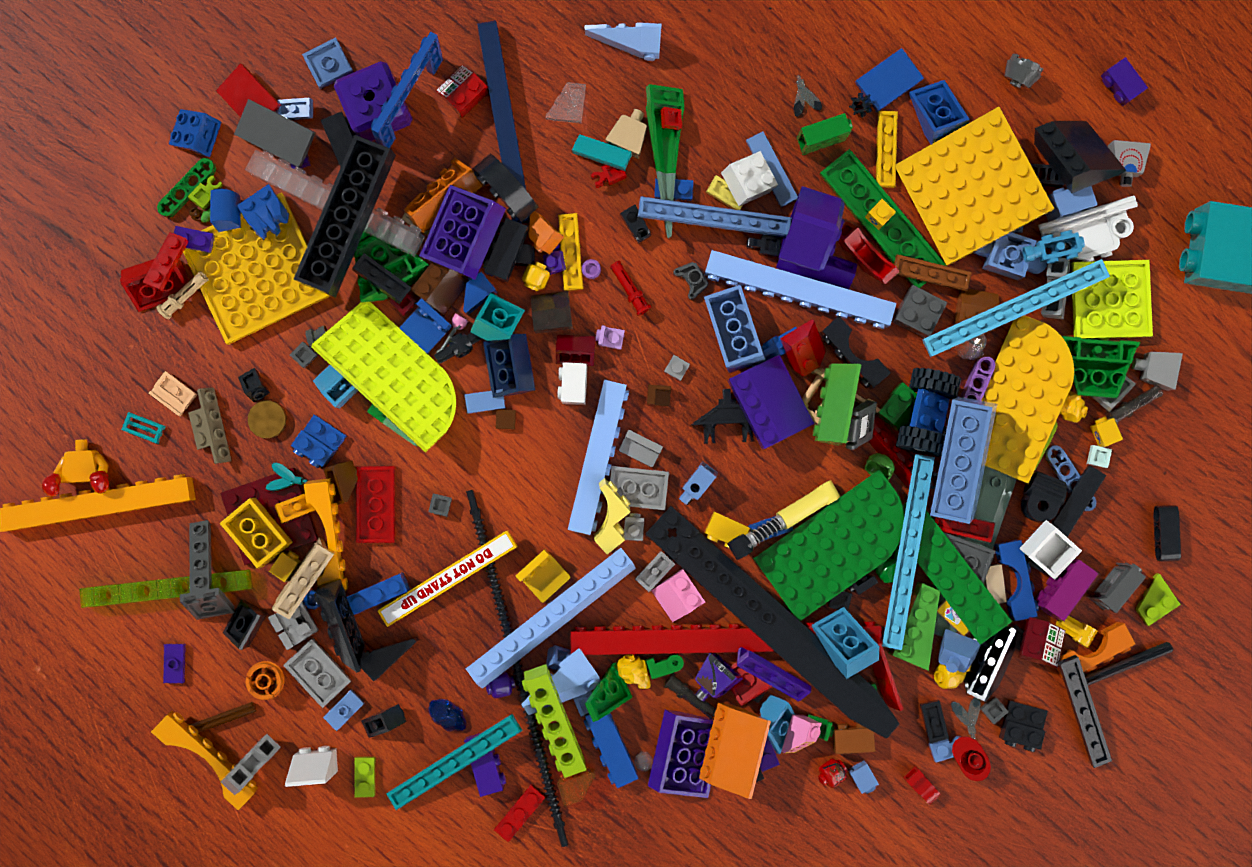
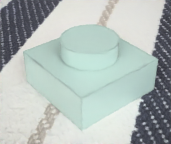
[1087,445,1112,468]

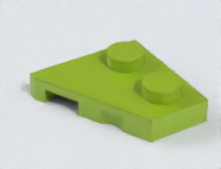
[1135,573,1181,626]

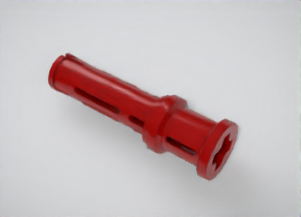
[610,260,652,316]

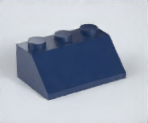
[483,334,535,398]

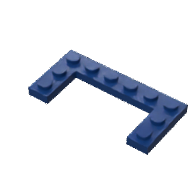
[371,31,443,148]

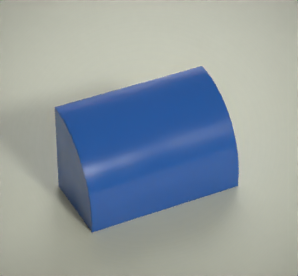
[210,189,241,232]

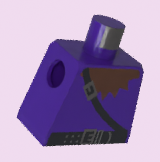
[695,653,743,701]

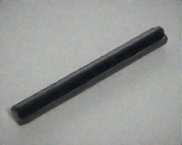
[1085,642,1173,686]

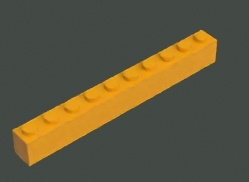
[0,474,196,532]

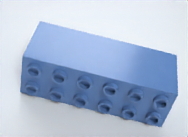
[930,396,997,524]

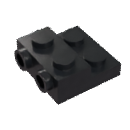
[999,700,1048,752]

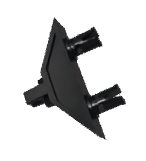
[690,389,755,444]

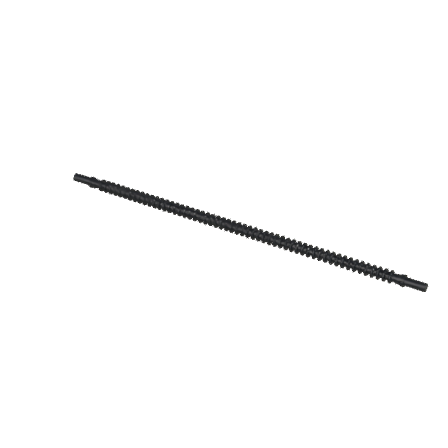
[466,490,569,847]

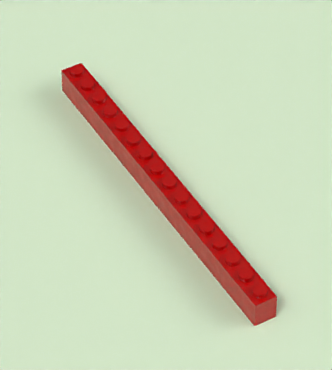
[571,621,882,655]

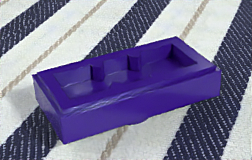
[163,644,186,683]

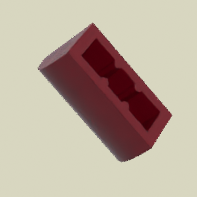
[556,335,595,366]

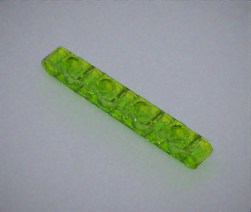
[79,569,252,608]

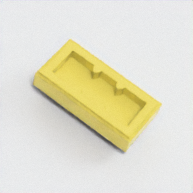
[706,175,743,210]

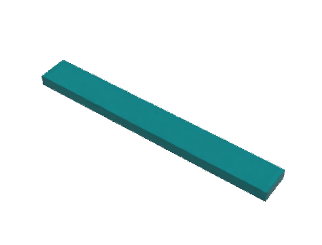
[386,714,523,810]

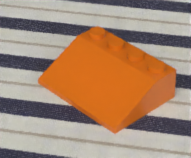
[699,703,771,799]

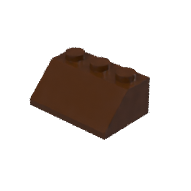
[411,262,469,315]

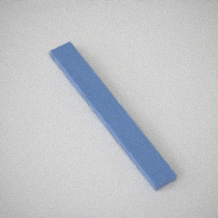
[638,197,792,237]

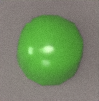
[865,453,895,481]

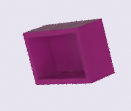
[1035,559,1098,621]

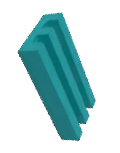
[121,412,166,444]

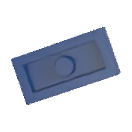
[654,178,693,201]

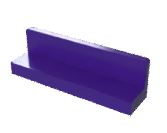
[776,256,857,290]
[737,647,811,702]

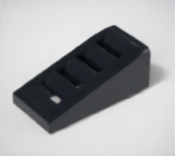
[1030,163,1064,188]

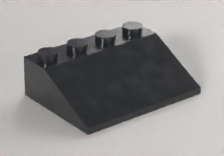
[1034,121,1126,194]
[314,579,366,673]

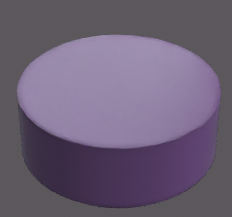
[582,259,601,279]

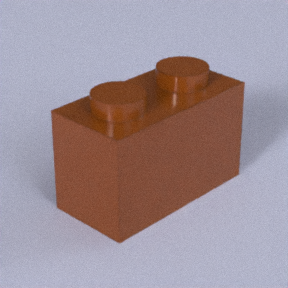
[832,723,875,754]

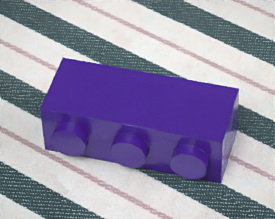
[464,733,506,797]

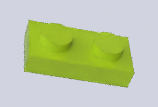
[355,757,375,797]

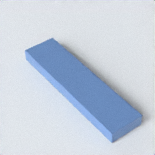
[746,131,798,208]

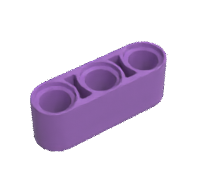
[960,357,995,401]

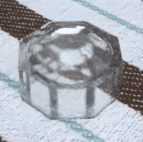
[634,751,653,772]

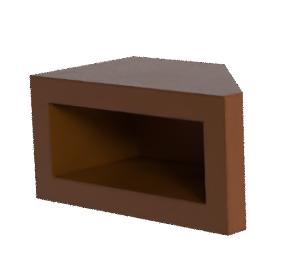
[323,461,358,505]

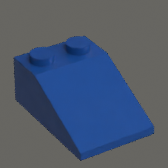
[909,80,970,144]

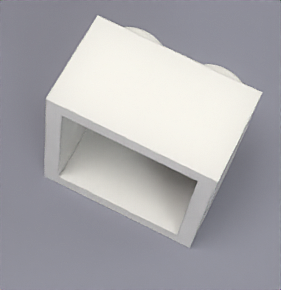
[721,151,778,206]
[558,363,587,405]
[1019,520,1082,580]

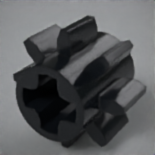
[849,92,875,117]

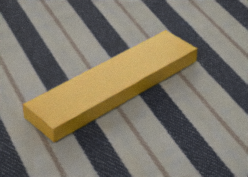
[876,111,898,188]
[558,213,583,291]

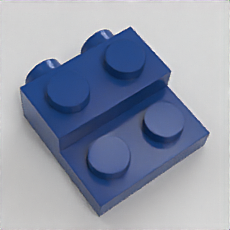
[291,414,347,468]

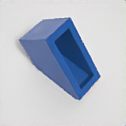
[463,272,497,315]

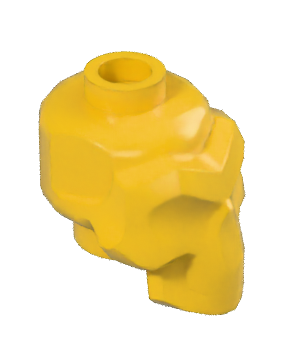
[1060,391,1088,423]
[617,654,651,689]
[934,664,971,689]

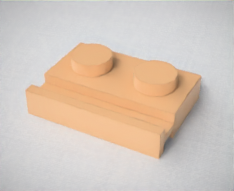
[149,371,198,416]

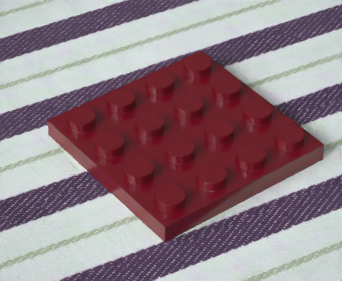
[220,468,318,566]

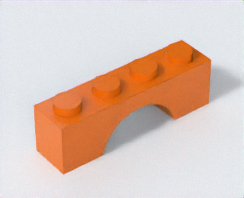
[1056,622,1135,678]

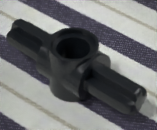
[434,333,483,364]

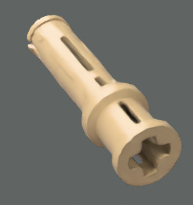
[157,271,208,319]

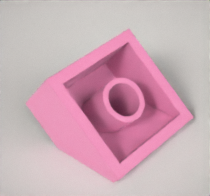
[651,569,705,622]

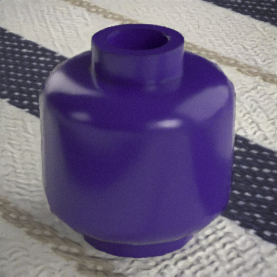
[486,671,515,699]

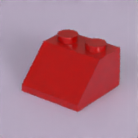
[780,319,826,377]

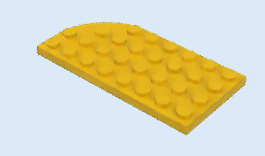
[981,315,1074,484]

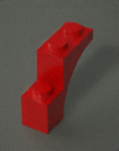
[838,221,899,284]

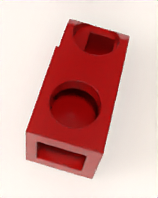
[903,766,941,805]

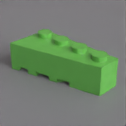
[888,582,940,671]

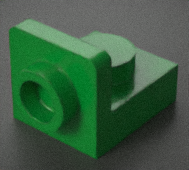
[807,714,834,741]

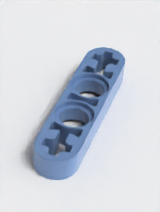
[1045,446,1096,511]

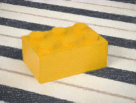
[220,498,293,568]

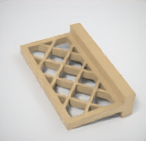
[272,537,334,619]

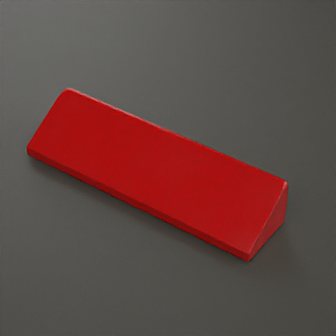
[868,415,914,488]
[871,635,903,711]

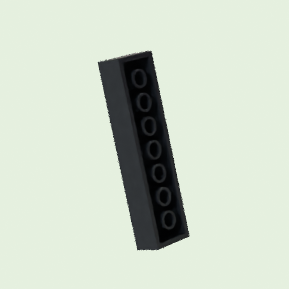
[294,135,396,298]

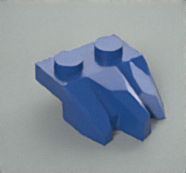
[237,184,289,240]

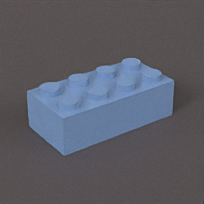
[704,285,766,373]

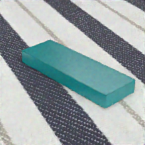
[572,134,632,171]

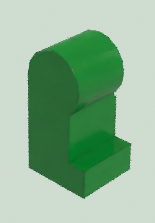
[646,653,684,679]

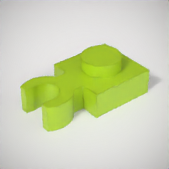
[188,175,223,210]

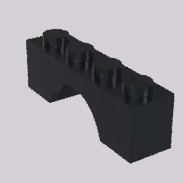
[820,316,891,389]

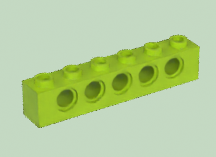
[522,664,586,778]

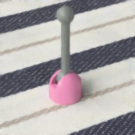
[436,313,469,353]

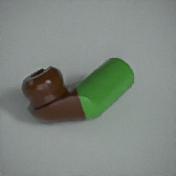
[189,207,210,223]

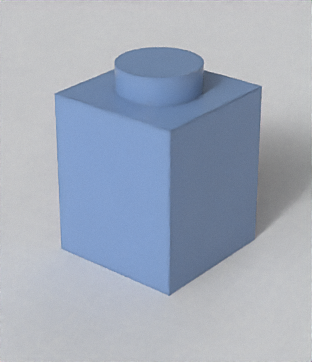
[847,760,879,794]

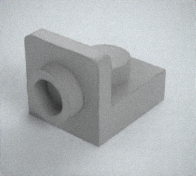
[624,513,644,541]

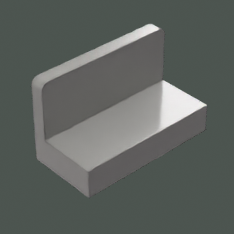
[619,430,663,467]

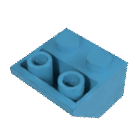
[313,365,358,409]

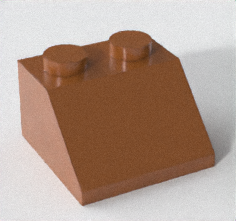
[953,289,999,332]

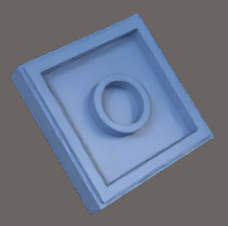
[302,37,354,89]

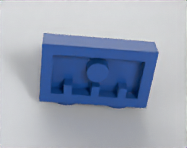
[169,109,222,157]
[400,298,453,354]

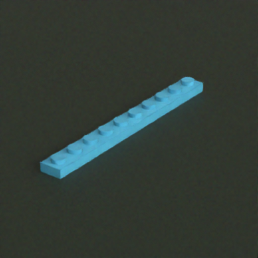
[922,259,1110,357]
[882,454,935,650]

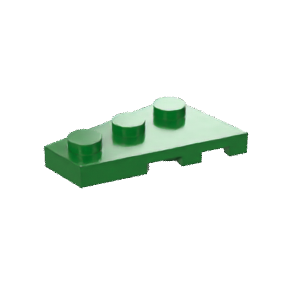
[585,662,633,722]

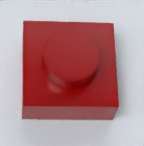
[661,107,682,130]

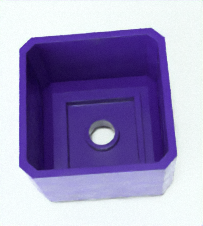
[334,61,412,141]
[778,186,845,271]

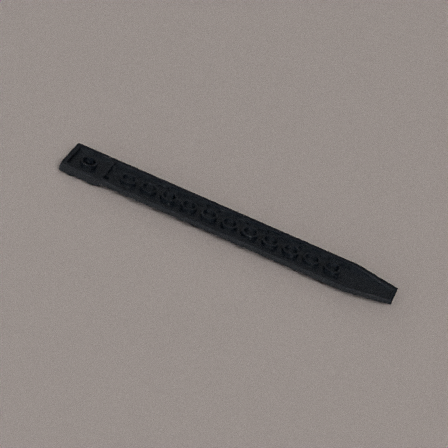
[645,506,900,739]

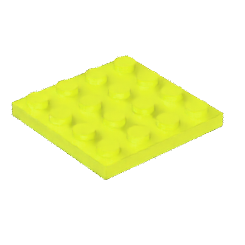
[1071,260,1153,339]

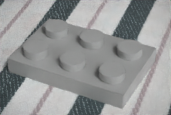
[610,466,669,510]
[283,638,352,708]

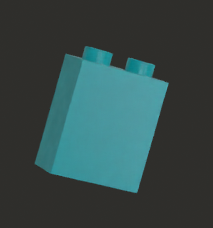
[1179,201,1252,294]

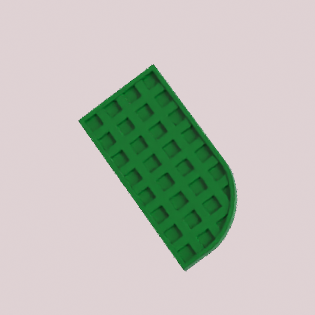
[753,469,904,621]

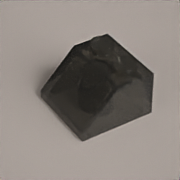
[531,291,573,334]

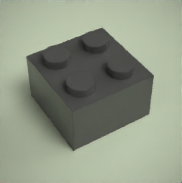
[892,285,948,338]

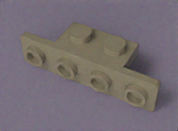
[189,388,231,464]

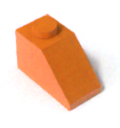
[529,211,564,254]

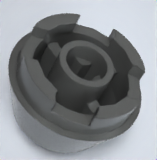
[1004,53,1044,89]

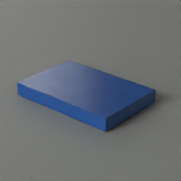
[855,48,924,112]

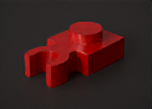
[591,165,627,188]

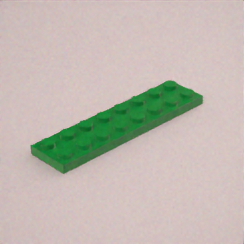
[819,149,947,288]
[902,502,1012,645]

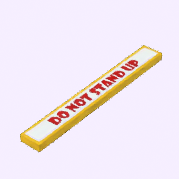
[378,530,518,627]

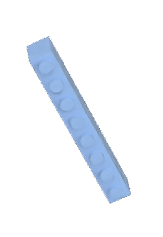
[568,380,630,535]

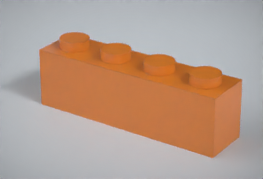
[404,157,482,233]

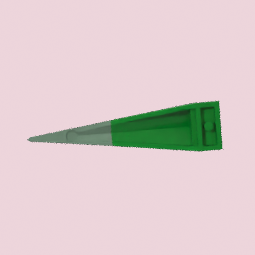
[646,84,684,238]

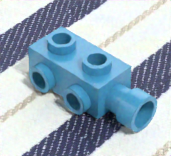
[1022,230,1085,264]

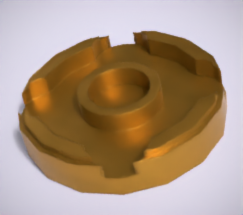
[248,401,287,438]

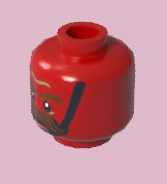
[818,758,848,788]

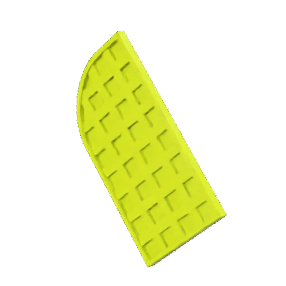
[311,302,456,453]

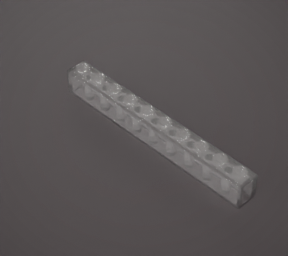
[245,150,425,257]

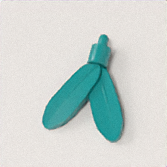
[266,463,308,491]

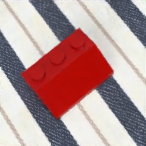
[120,259,189,312]

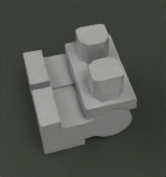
[268,601,319,650]

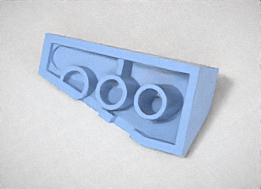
[585,23,661,61]
[521,649,600,715]

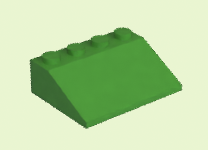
[813,364,861,446]

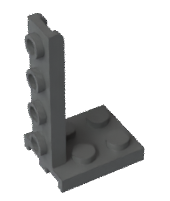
[180,520,235,620]

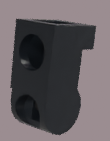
[619,205,651,244]

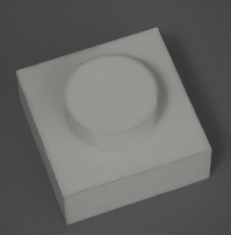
[664,355,690,381]

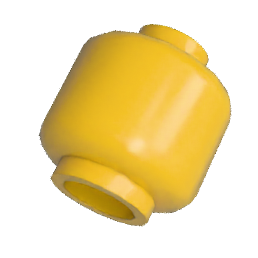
[522,262,550,291]

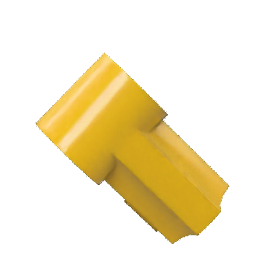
[1056,616,1098,648]

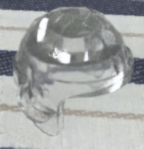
[954,333,987,361]

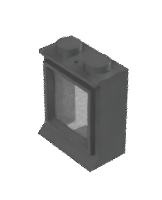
[1086,562,1146,613]

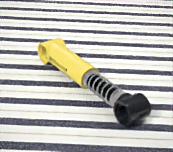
[727,480,841,560]

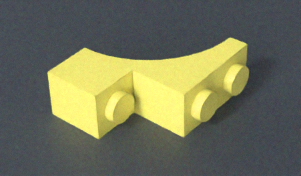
[594,478,631,554]

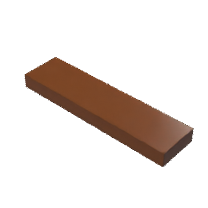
[894,254,972,292]

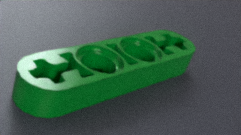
[157,158,216,218]

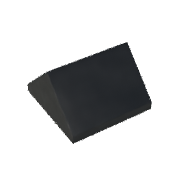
[223,599,268,650]

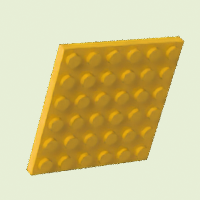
[895,107,1054,266]
[183,192,330,345]

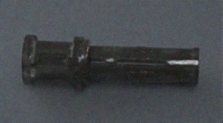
[1105,385,1163,425]
[663,673,717,719]

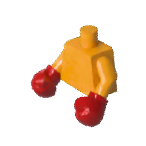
[42,439,109,497]

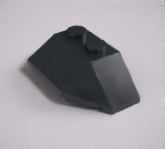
[964,626,1017,702]

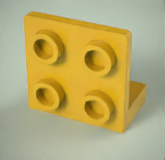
[516,549,571,603]

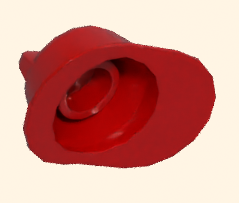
[952,736,991,781]

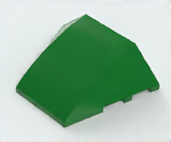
[354,228,429,302]
[1062,336,1140,398]

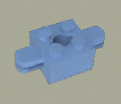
[973,232,1047,280]

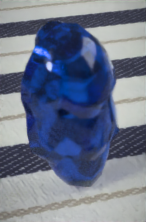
[428,699,467,732]

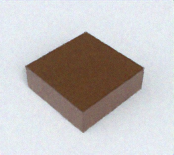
[496,409,516,429]

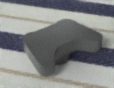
[673,262,708,300]

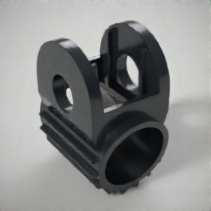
[1020,471,1067,522]

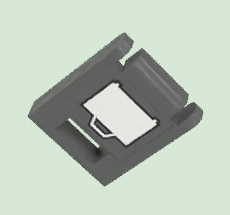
[846,400,877,449]

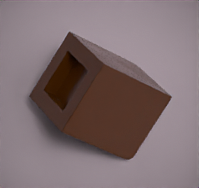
[647,385,671,406]

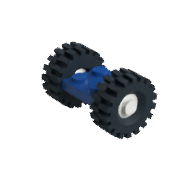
[896,368,961,457]

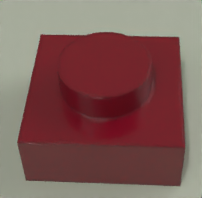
[389,294,417,316]

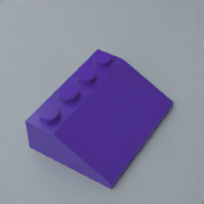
[419,185,506,280]
[728,355,814,450]
[648,710,714,798]

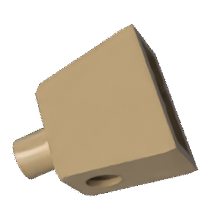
[606,109,647,159]

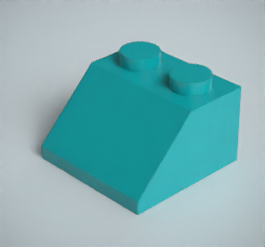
[470,293,525,341]

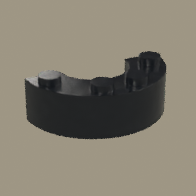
[472,153,538,222]

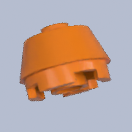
[245,661,284,700]

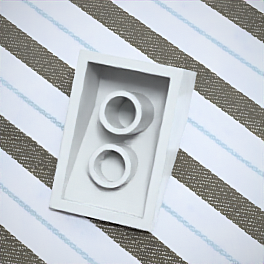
[285,746,338,787]

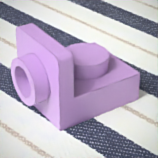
[596,325,625,350]

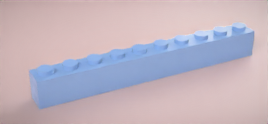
[704,250,896,329]
[466,548,636,689]

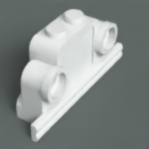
[1038,196,1138,262]

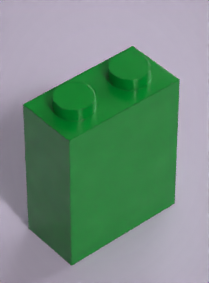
[797,113,853,155]

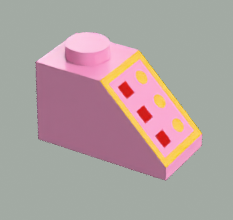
[781,715,821,753]

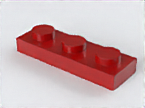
[143,232,189,291]
[935,517,996,542]
[494,784,546,842]

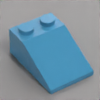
[812,607,879,679]

